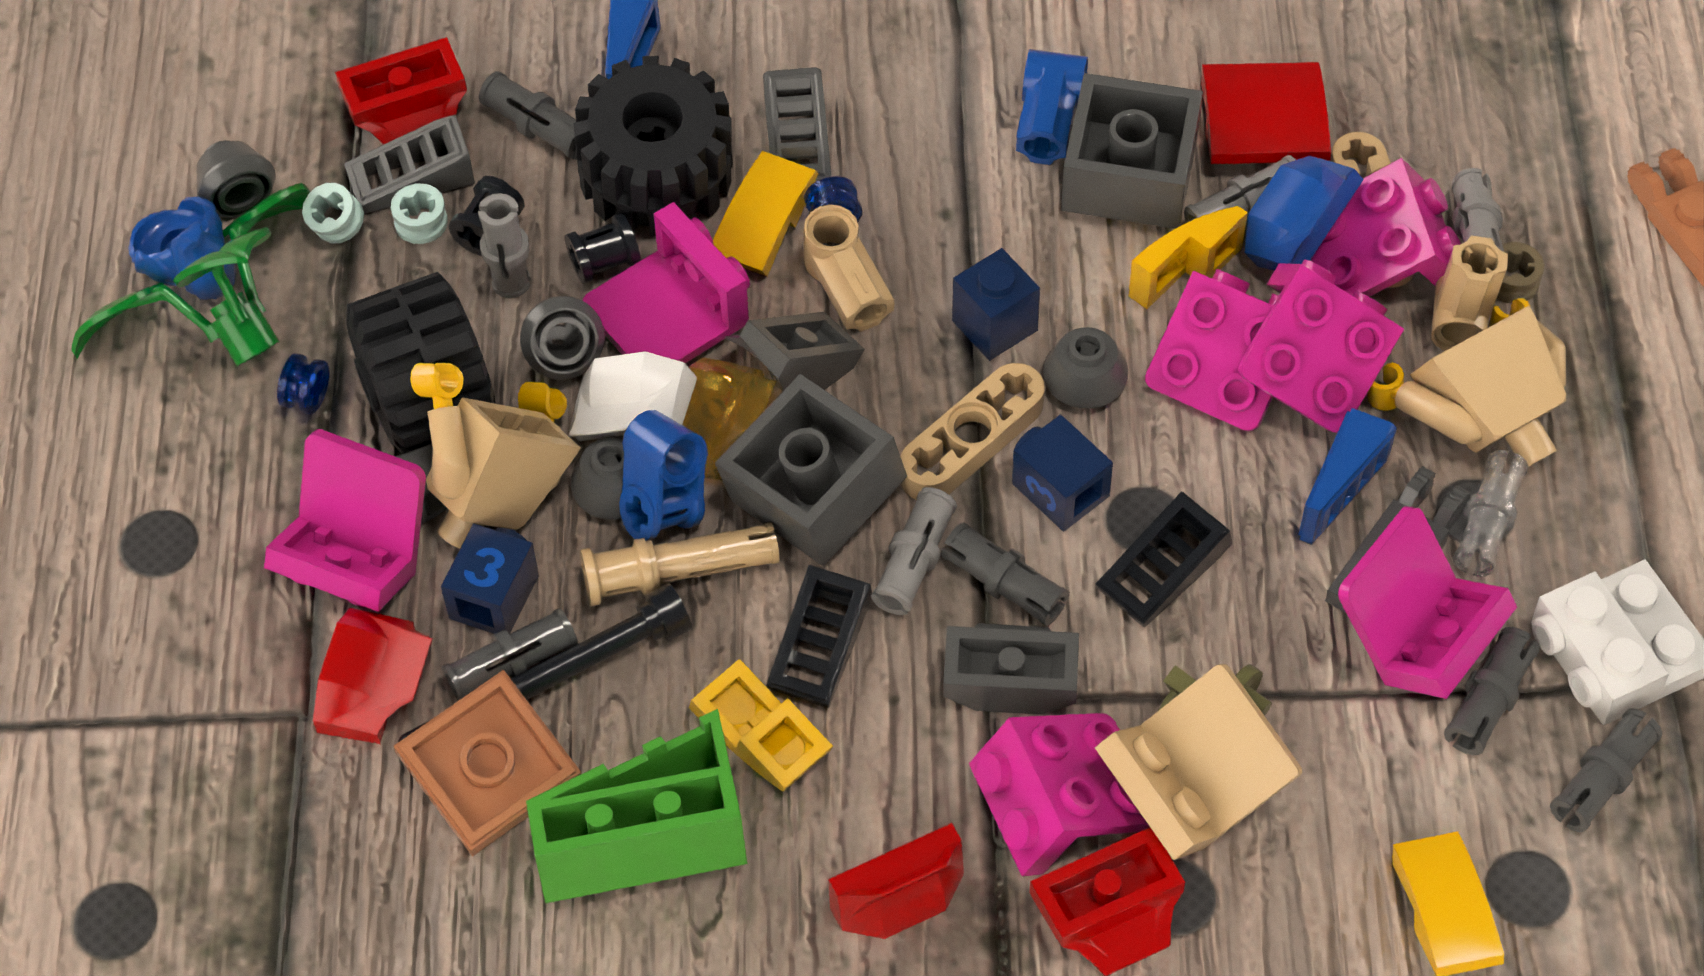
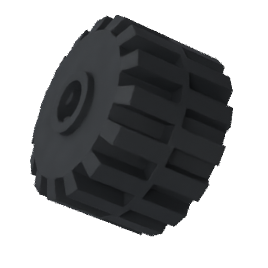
[573,56,733,236]
[346,272,496,454]

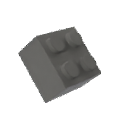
[1061,73,1203,229]
[715,374,907,567]

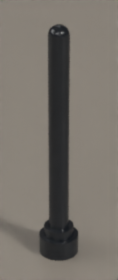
[398,583,692,742]

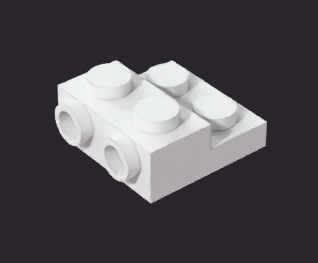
[1531,559,1704,726]

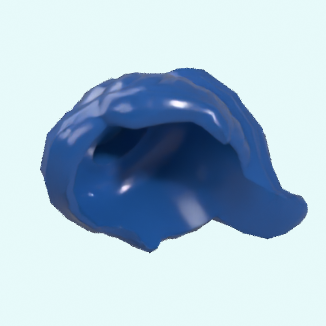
[128,197,237,300]

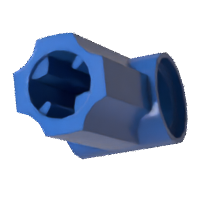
[1016,49,1088,165]

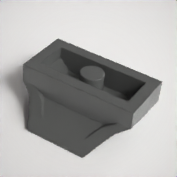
[725,312,865,392]
[943,623,1079,714]

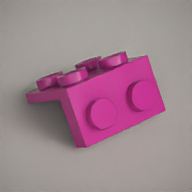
[1311,158,1461,297]
[583,202,750,363]
[1238,259,1404,433]
[1145,269,1279,431]
[264,429,426,612]
[1338,506,1517,699]
[969,713,1150,876]

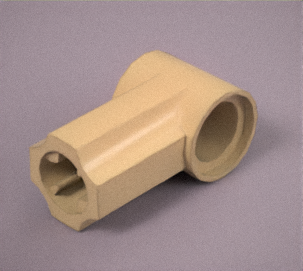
[804,205,895,332]
[1431,235,1508,351]

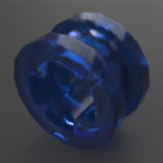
[804,176,863,223]
[277,353,330,415]

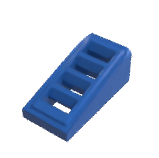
[605,0,661,79]
[1298,408,1397,544]

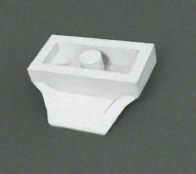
[568,351,697,441]

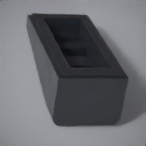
[1095,491,1232,628]
[766,565,872,708]

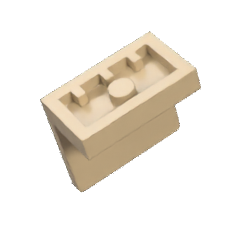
[1094,664,1302,860]

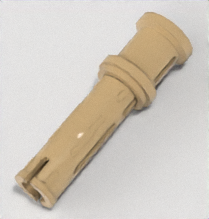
[580,522,780,606]

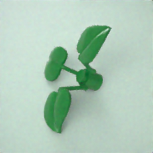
[71,183,310,366]

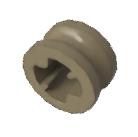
[1496,242,1545,304]

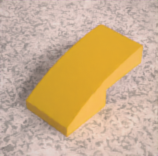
[713,151,819,277]
[1128,206,1248,309]
[689,659,833,792]
[1392,831,1504,976]

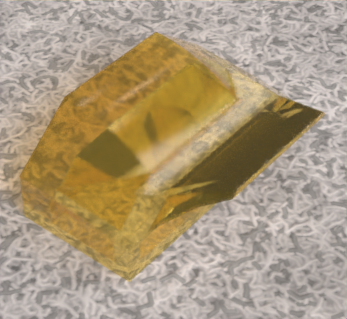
[683,357,777,481]

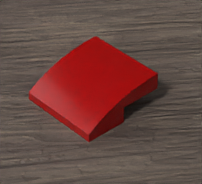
[1201,62,1331,164]

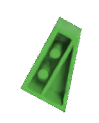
[526,709,748,904]

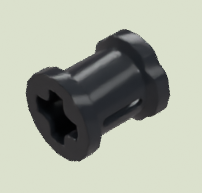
[448,176,525,256]
[564,213,641,284]

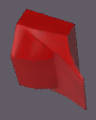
[335,37,467,145]
[313,608,433,744]
[828,823,964,939]
[1029,827,1185,976]

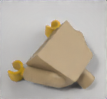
[1367,298,1566,469]
[410,363,581,549]

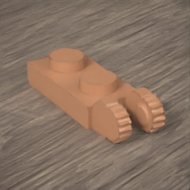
[1627,148,1704,287]

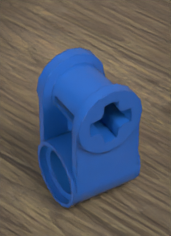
[619,410,708,541]

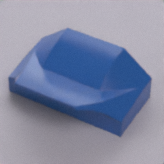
[1244,156,1364,271]

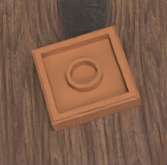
[393,670,582,857]

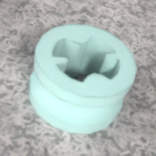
[302,183,364,244]
[390,183,448,244]

